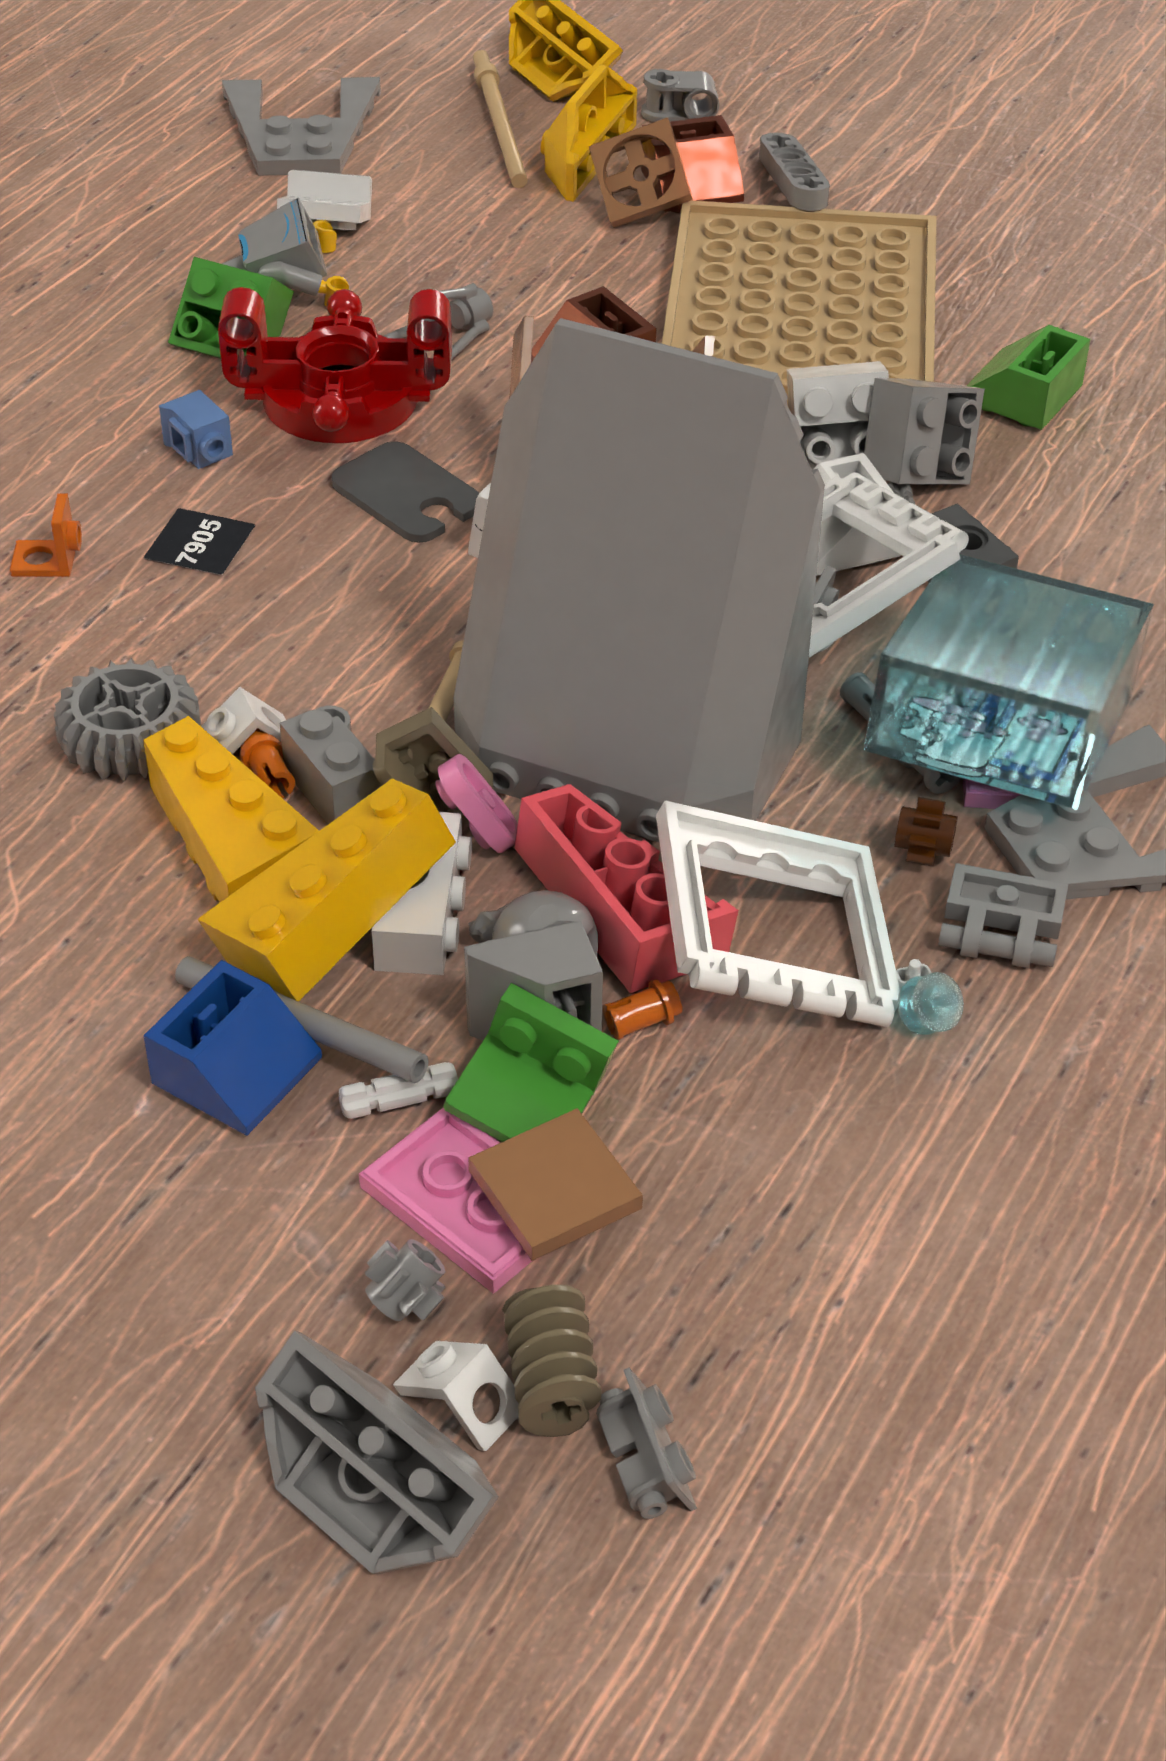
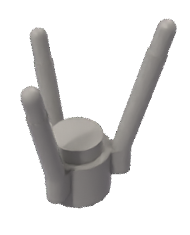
[384,283,493,360]

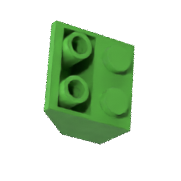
[168,257,294,359]
[966,325,1090,430]

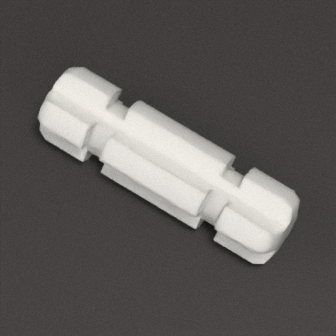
[339,1062,458,1119]

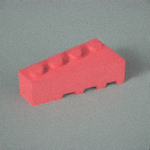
[514,784,739,993]

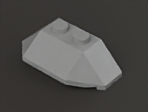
[255,1331,499,1574]

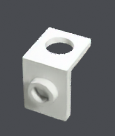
[201,687,286,754]
[393,1341,519,1451]

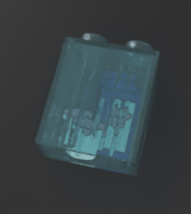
[864,554,1154,810]

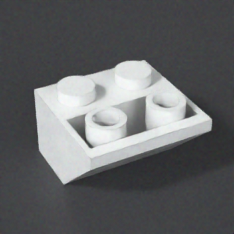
[787,361,889,469]
[814,453,900,576]

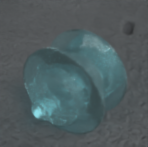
[897,972,964,1035]

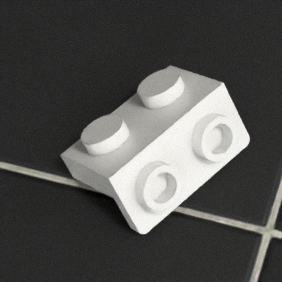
[277,170,372,230]

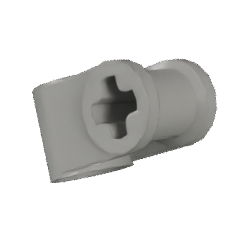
[641,69,719,122]

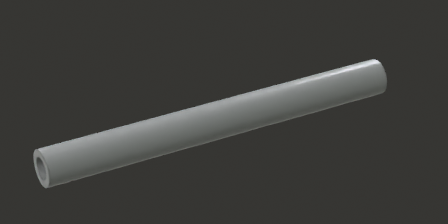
[175,956,429,1083]

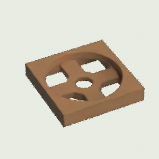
[589,117,693,228]

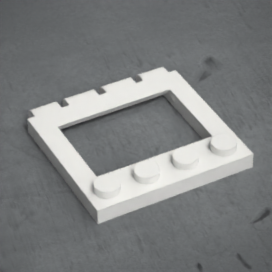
[809,472,969,658]
[656,801,902,1027]

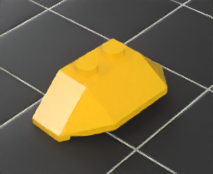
[509,0,623,102]
[540,64,637,202]

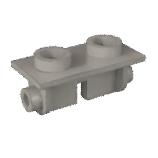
[596,1367,697,1519]

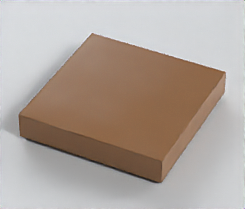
[468,1108,643,1261]

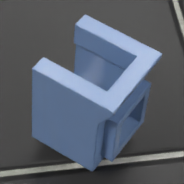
[159,390,233,469]

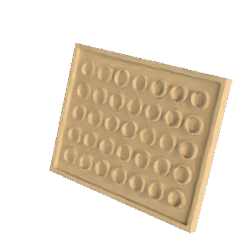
[662,200,937,405]

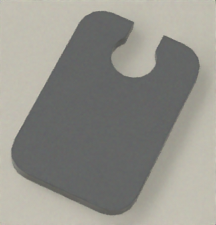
[332,441,479,543]

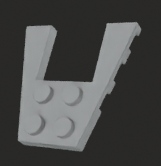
[222,77,381,176]
[985,725,1166,899]

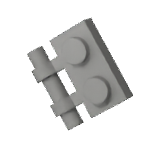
[938,863,1069,969]

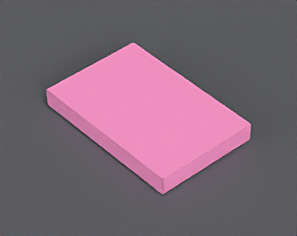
[359,1107,532,1294]

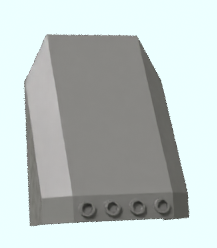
[454,318,825,842]

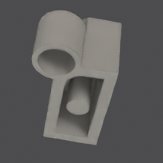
[280,706,382,824]

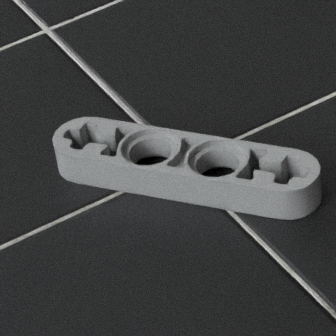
[759,133,830,211]

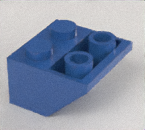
[143,960,322,1136]

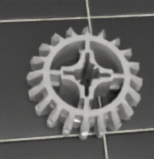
[54,658,201,782]

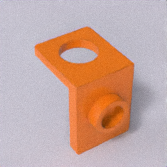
[10,493,82,577]

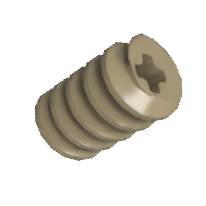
[502,1285,602,1437]

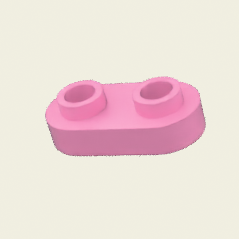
[435,754,518,853]

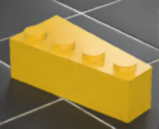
[143,716,319,903]
[197,778,456,1002]

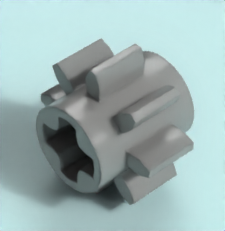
[365,1239,445,1321]

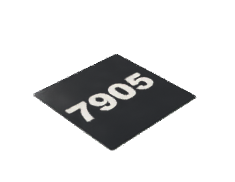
[144,508,255,575]

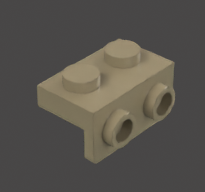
[373,707,493,812]

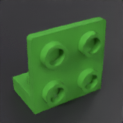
[443,983,619,1142]

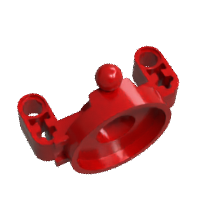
[218,287,452,443]

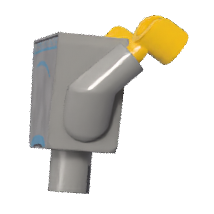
[222,197,349,307]

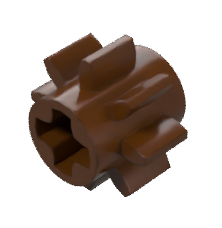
[894,797,958,866]

